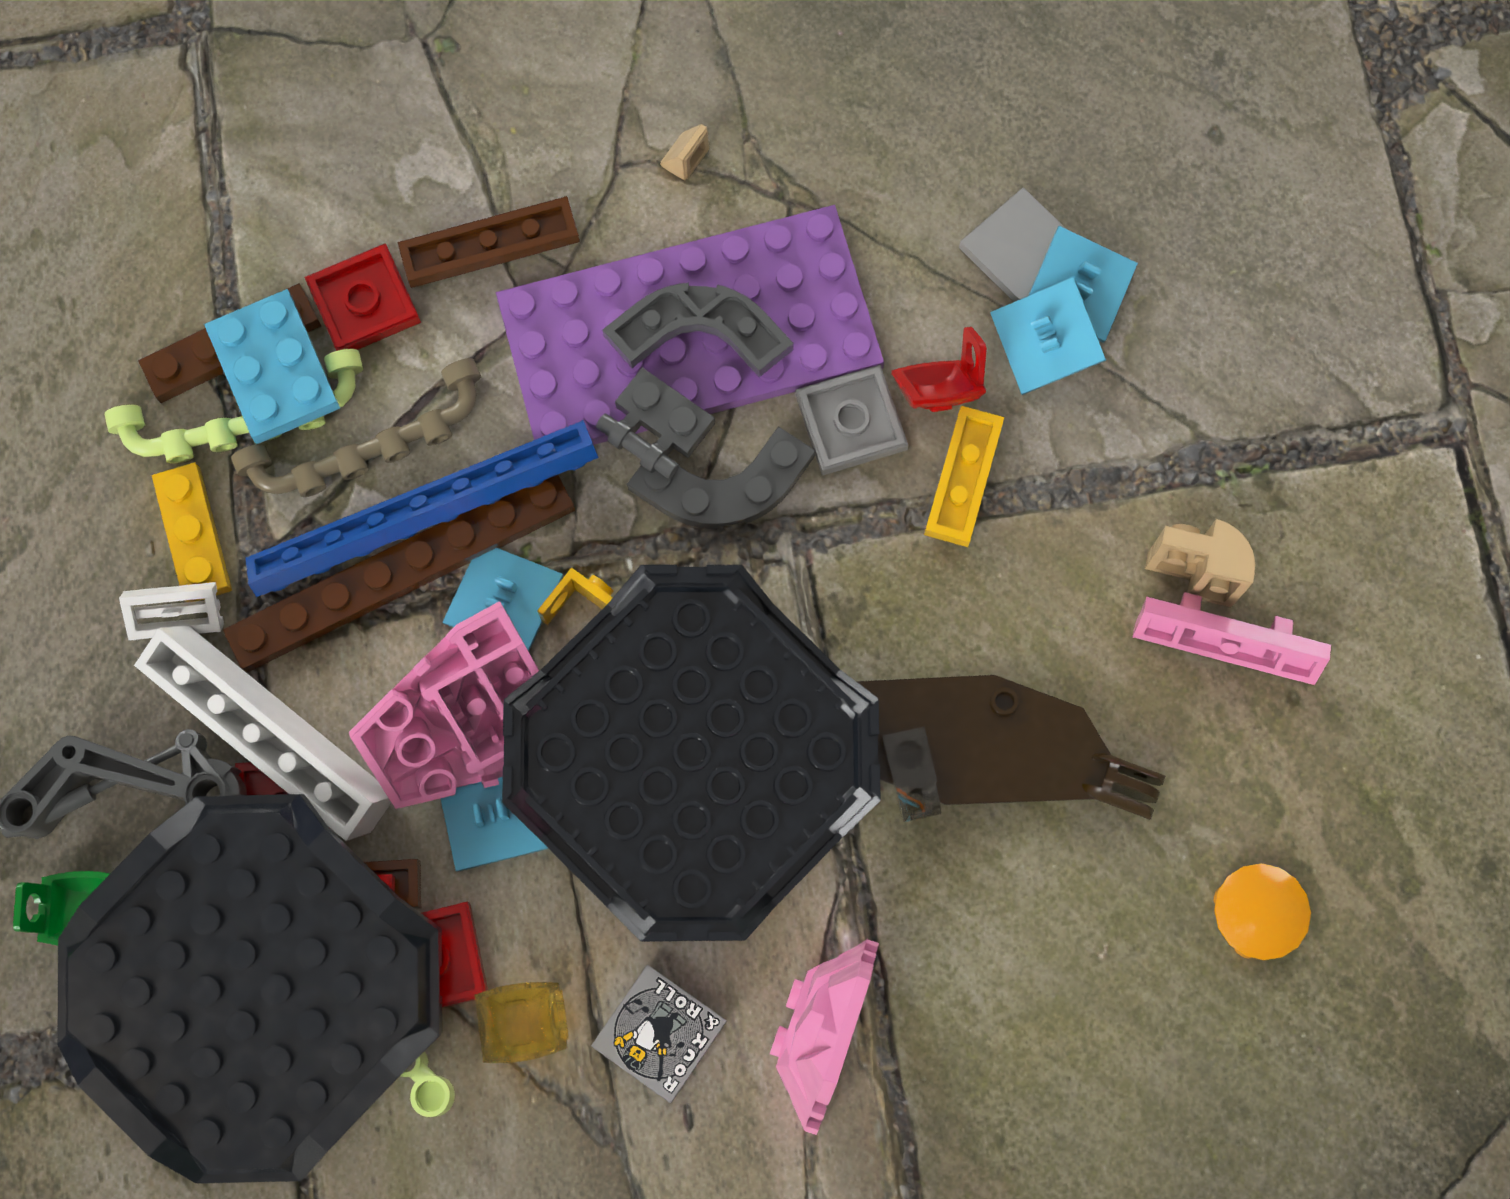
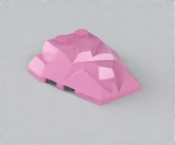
[349,601,539,809]
[770,939,879,1135]

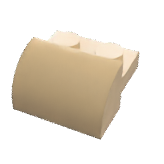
[1145,519,1255,607]

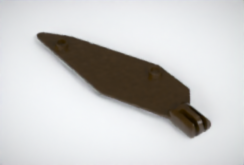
[856,675,1166,820]

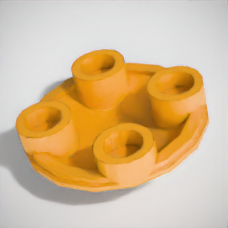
[1214,863,1311,960]

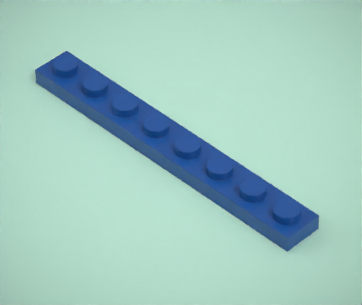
[245,420,599,597]

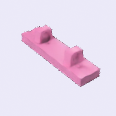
[1133,592,1331,685]

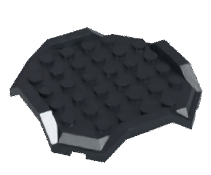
[502,565,881,942]
[57,794,443,1184]

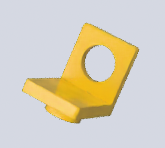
[537,567,614,625]

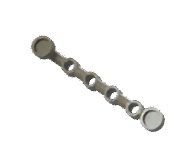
[231,358,481,497]

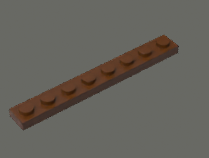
[223,475,576,673]

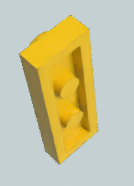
[924,406,1005,547]
[151,462,232,602]

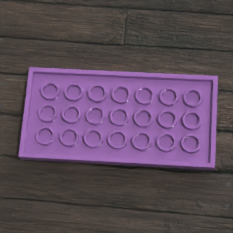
[496,205,884,445]

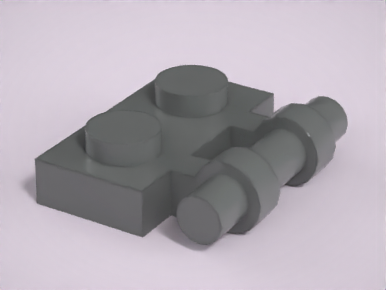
[596,367,715,479]

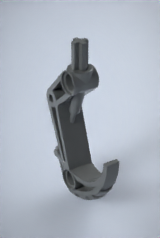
[0,729,247,839]

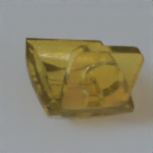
[475,982,569,1063]

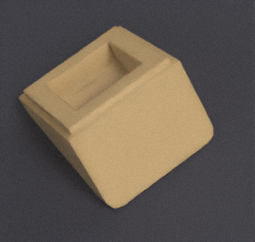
[660,124,709,181]

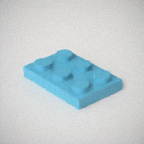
[204,289,340,444]

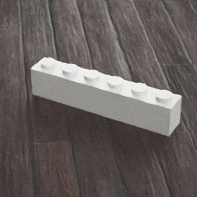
[134,625,391,841]

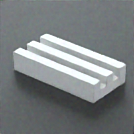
[119,582,224,640]

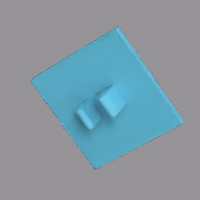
[1028,226,1138,343]
[990,277,1106,395]
[442,548,564,651]
[441,777,549,872]

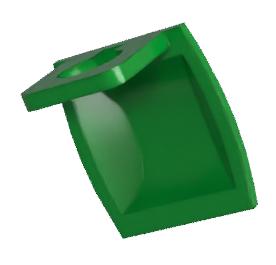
[13,871,110,945]

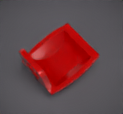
[891,326,987,412]

